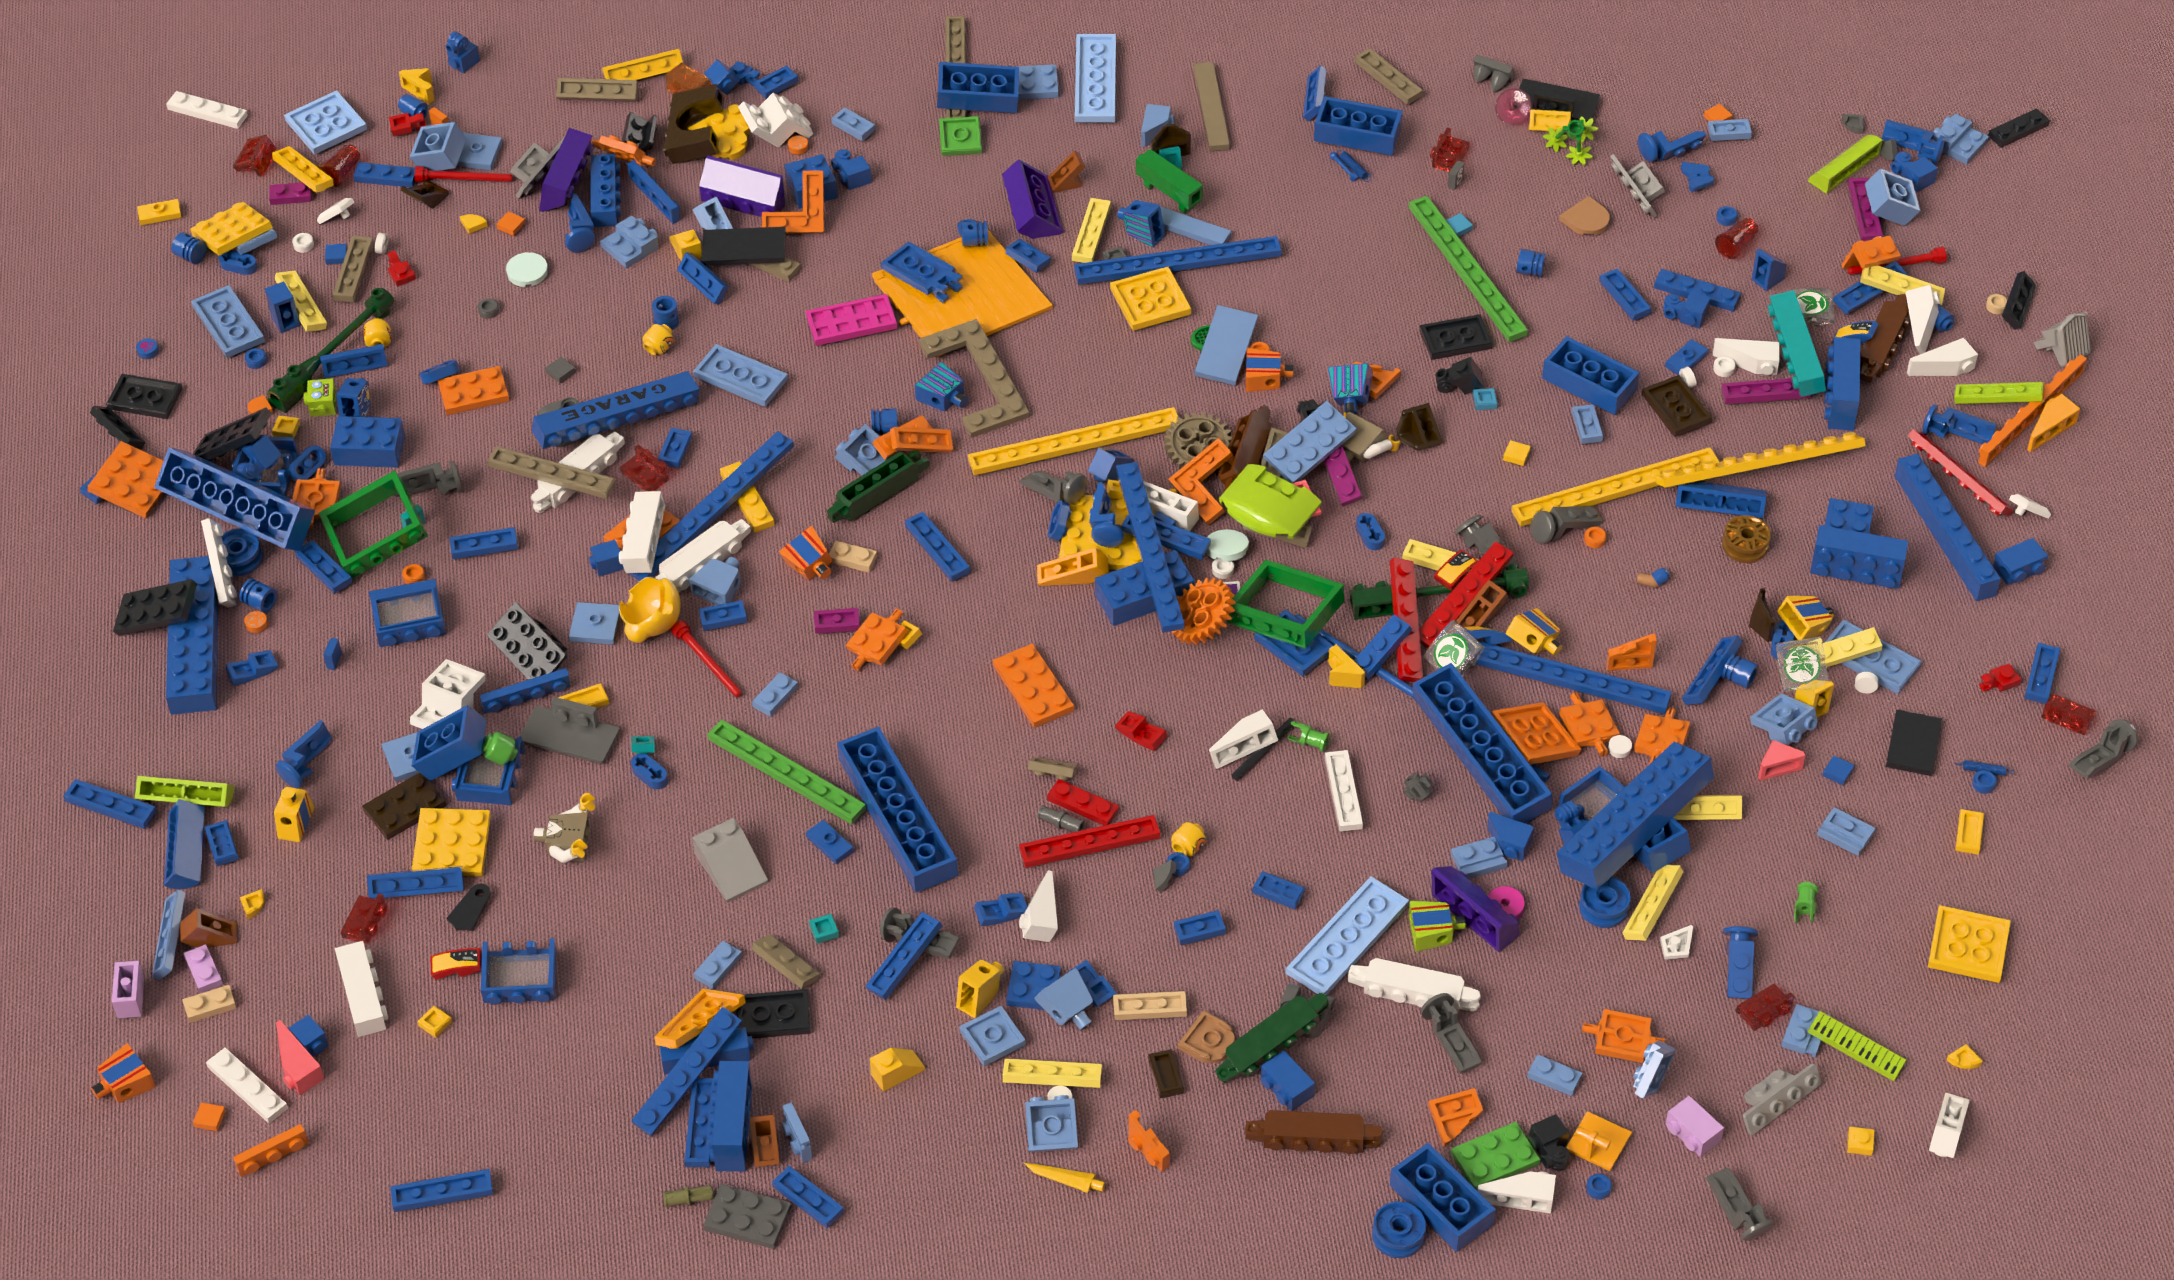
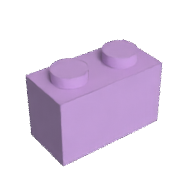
[112,961,144,1018]
[1665,1096,1724,1157]

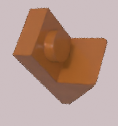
[1048,151,1085,192]
[749,1114,780,1167]

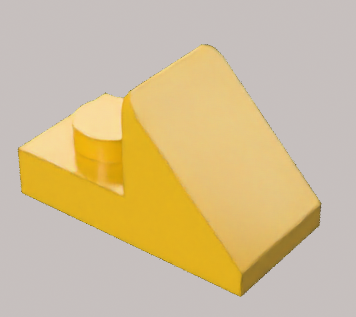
[399,68,435,104]
[1328,644,1365,688]

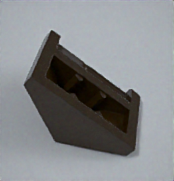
[1151,124,1191,157]
[401,181,449,209]
[1396,403,1443,451]
[1749,588,1775,642]

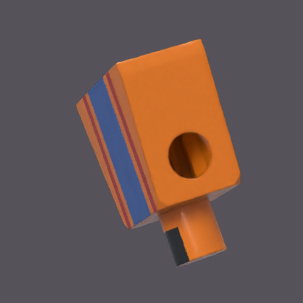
[1246,348,1293,392]
[779,526,832,580]
[91,1043,156,1102]

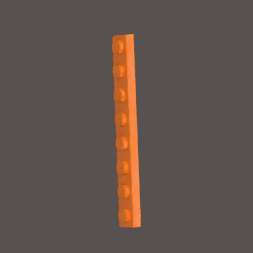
[1978,354,2087,467]

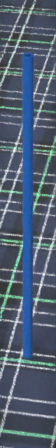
[1295,614,1550,782]

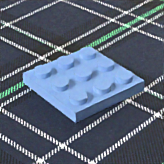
[284,90,367,155]

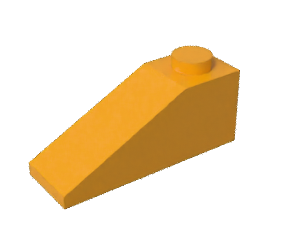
[2027,394,2080,452]
[1037,547,1109,586]

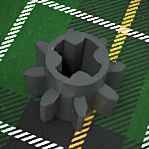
[1403,772,1432,801]

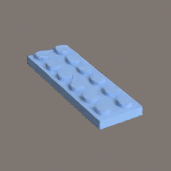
[1075,34,1116,122]
[1286,877,1409,995]

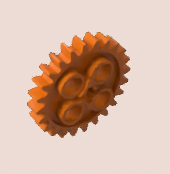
[1172,578,1236,645]

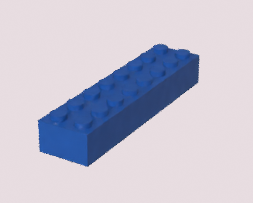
[154,447,315,551]
[166,556,219,715]
[1413,663,1552,823]
[837,726,958,893]
[1556,742,1714,890]

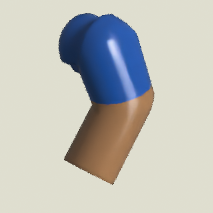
[1636,568,1669,587]

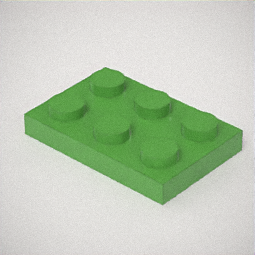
[1450,1122,1540,1191]

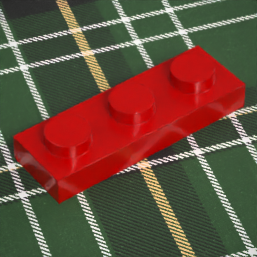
[1047,779,1119,826]

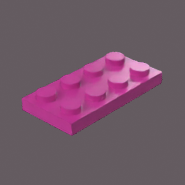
[805,294,897,346]

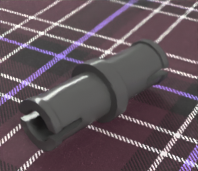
[1037,805,1085,832]

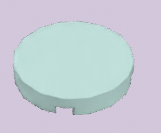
[506,252,548,287]
[1206,529,1249,562]

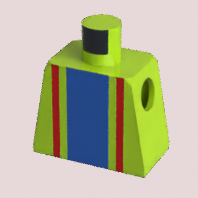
[1408,901,1465,952]

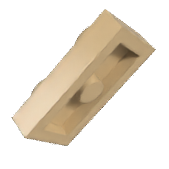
[829,541,877,573]
[182,985,236,1023]

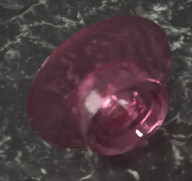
[1496,88,1531,124]

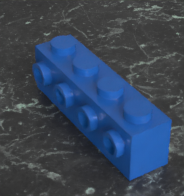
[591,154,621,227]

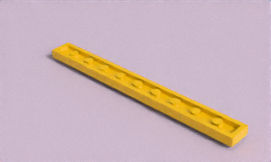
[968,407,1178,475]
[1655,432,1865,488]
[1512,447,1719,527]

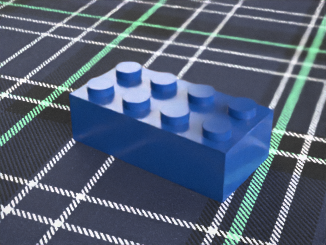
[937,62,1019,113]
[1314,96,1403,156]
[1542,336,1640,415]
[1824,337,1860,431]
[1810,525,1908,589]
[1095,550,1194,626]
[708,1061,752,1172]
[1389,1143,1496,1252]

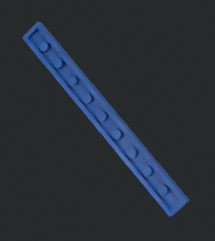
[1074,236,1281,285]
[629,431,794,581]
[1116,462,1184,633]
[1463,637,1672,714]

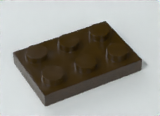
[1641,375,1712,437]
[362,772,447,840]

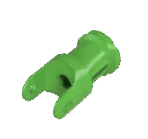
[1287,721,1330,752]
[1794,882,1819,923]

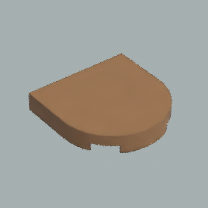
[1559,196,1610,236]
[1177,1010,1235,1063]

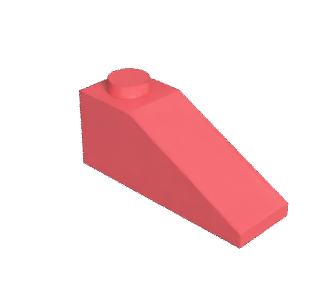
[276,1020,324,1095]

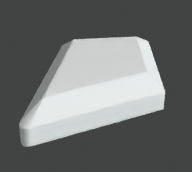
[317,198,354,224]
[2009,494,2051,519]
[1660,925,1693,959]

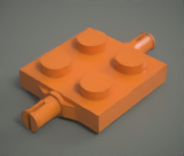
[592,135,656,168]
[292,468,341,530]
[845,608,908,671]
[1559,692,1620,757]
[1634,707,1690,765]
[1582,1009,1665,1063]

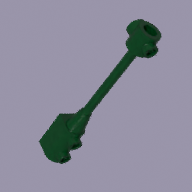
[267,288,394,413]
[1349,564,1529,620]

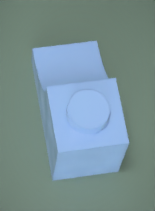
[693,197,733,230]

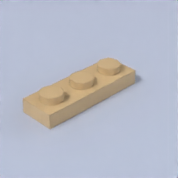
[1113,991,1187,1020]

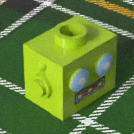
[304,378,337,417]

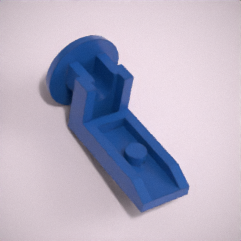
[1882,119,1945,165]
[1637,131,1707,162]
[565,194,595,253]
[1922,404,1997,443]
[1089,482,1124,548]
[276,720,332,789]
[1722,926,1758,999]

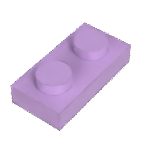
[183,944,223,994]

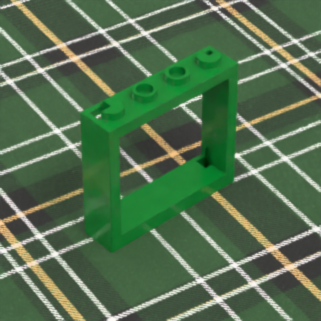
[319,470,429,579]
[1227,559,1344,649]

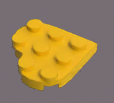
[688,104,750,160]

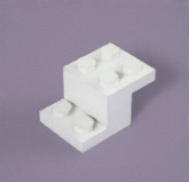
[738,93,813,148]
[410,659,485,729]

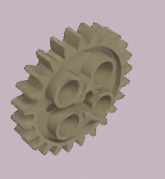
[1164,411,1232,474]

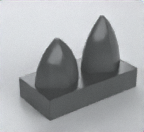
[1473,54,1515,92]

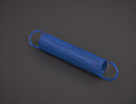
[1337,150,1372,182]
[1954,760,2015,776]

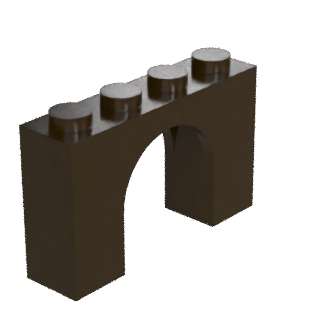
[663,84,725,164]

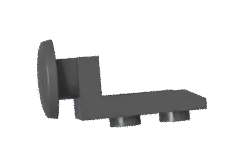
[394,461,462,496]
[1020,471,1087,504]
[1530,506,1603,544]
[1454,514,1519,577]
[2069,719,2138,779]
[880,907,960,959]
[1421,993,1482,1074]
[1706,1168,1775,1241]

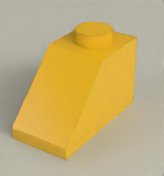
[669,229,702,261]
[1794,680,1834,718]
[870,1048,925,1092]

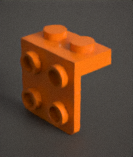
[1841,235,1901,270]

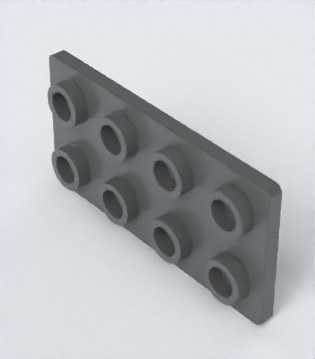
[520,697,620,764]

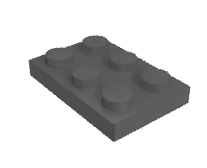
[703,1184,791,1249]

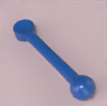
[1330,152,1358,182]

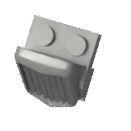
[2033,312,2091,367]

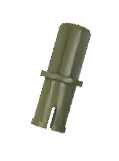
[663,1186,714,1207]

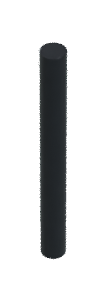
[1231,718,1294,781]

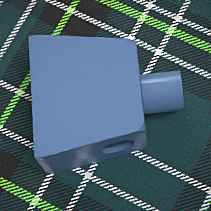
[689,557,741,605]
[1034,968,1093,1030]

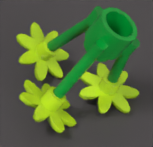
[1542,116,1598,165]

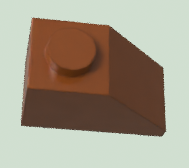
[180,908,237,948]

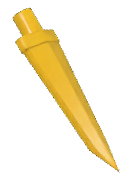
[1024,1163,1105,1193]

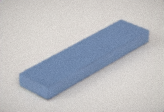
[1161,207,1231,245]
[152,889,185,981]

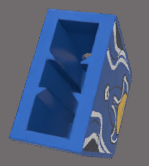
[336,378,371,417]

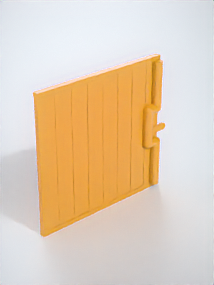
[872,228,1053,357]

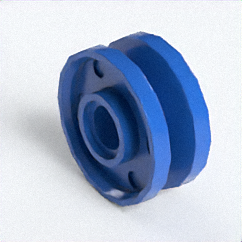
[221,528,263,576]
[1579,877,1631,928]
[1372,1201,1426,1258]

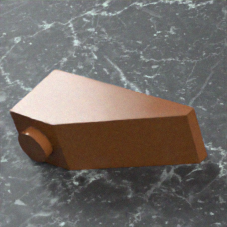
[1448,580,1509,636]

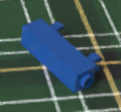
[660,1027,754,1075]

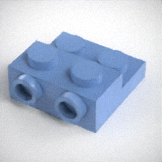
[1933,113,1989,165]
[600,215,659,268]
[835,424,891,475]
[1750,693,1818,746]
[1633,1041,1677,1099]
[1025,1095,1078,1152]

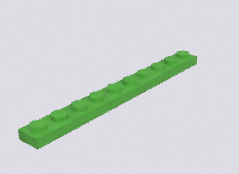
[1409,196,1528,342]

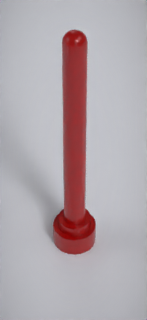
[415,166,513,182]
[1847,246,1947,275]
[671,620,742,697]

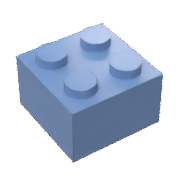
[410,122,467,171]
[1865,168,1920,226]

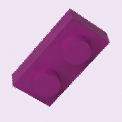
[269,182,312,205]
[814,608,860,634]

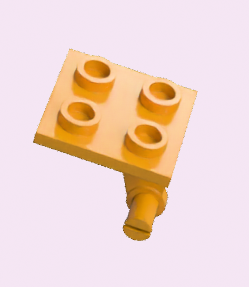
[1566,1111,1632,1171]

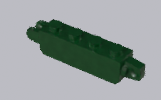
[827,450,930,523]
[1215,993,1330,1084]

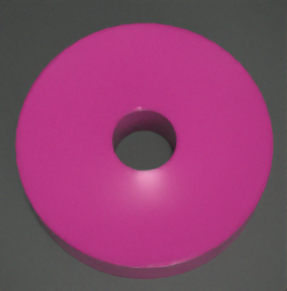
[1488,886,1524,919]

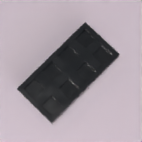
[193,407,272,462]
[113,579,197,636]

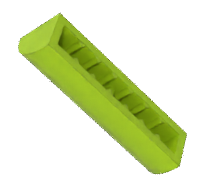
[1808,135,1883,194]
[134,776,235,807]

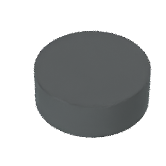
[477,298,499,319]

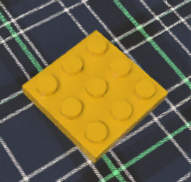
[190,202,273,256]
[1110,267,1191,331]
[412,808,491,877]
[1928,905,2011,983]

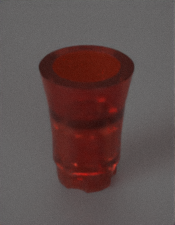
[318,144,361,187]
[1715,218,1758,259]

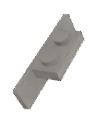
[510,137,564,198]
[1610,154,1665,218]
[1743,1064,1822,1135]

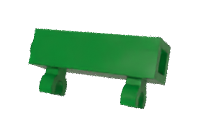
[1136,149,1203,214]

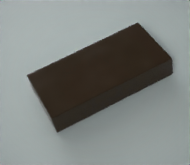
[1148,1049,1184,1099]

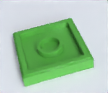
[939,116,982,156]

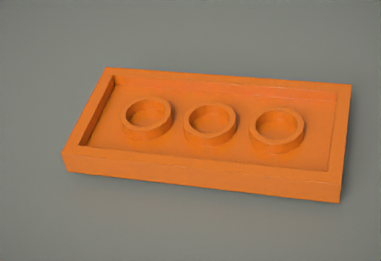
[993,643,1074,728]

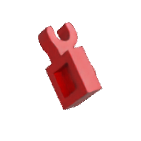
[389,113,426,136]
[387,250,416,287]
[1979,663,2022,692]

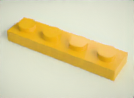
[602,49,684,80]
[272,146,334,193]
[720,461,775,533]

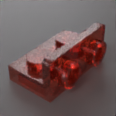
[1430,127,1470,172]
[233,135,277,177]
[620,445,669,492]
[2041,694,2096,735]
[340,893,387,944]
[1736,984,1794,1031]

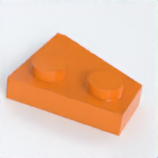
[1353,362,1401,399]
[1606,634,1657,671]
[1428,1088,1483,1147]
[1128,1110,1170,1172]

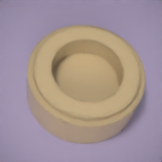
[1986,294,2007,314]

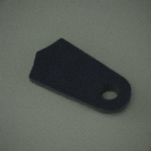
[446,884,491,931]

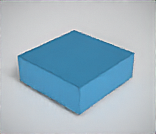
[1446,213,1473,237]
[1473,388,1497,410]

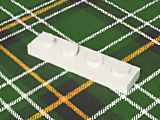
[166,91,248,129]
[201,518,237,608]
[1325,750,1363,832]
[206,1048,288,1124]

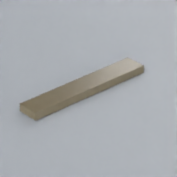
[1193,62,1229,151]
[487,446,616,499]

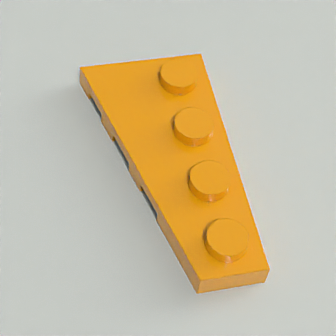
[655,989,746,1049]

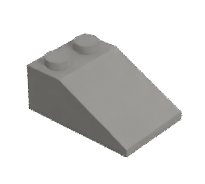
[692,818,768,902]

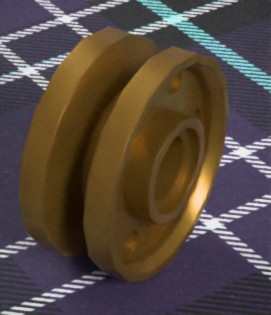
[1722,515,1770,563]

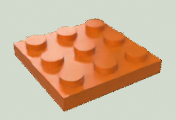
[88,441,164,518]
[1491,702,1582,765]

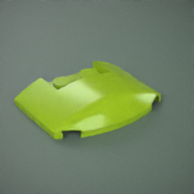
[1219,464,1322,539]

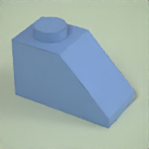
[1141,104,1174,147]

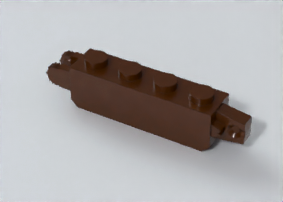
[1860,294,1911,383]
[1219,405,1272,492]
[1245,1110,1383,1154]

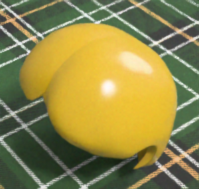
[619,577,681,643]

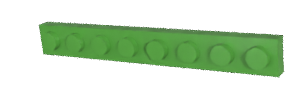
[707,719,866,825]

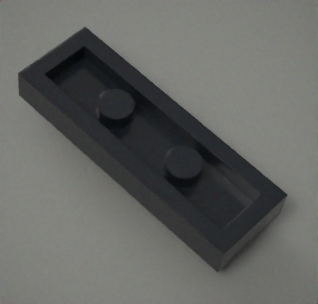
[1988,108,2050,148]
[2002,271,2036,330]
[90,406,145,449]

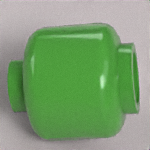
[482,731,518,766]

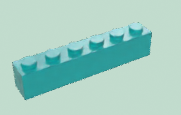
[1767,290,1826,397]

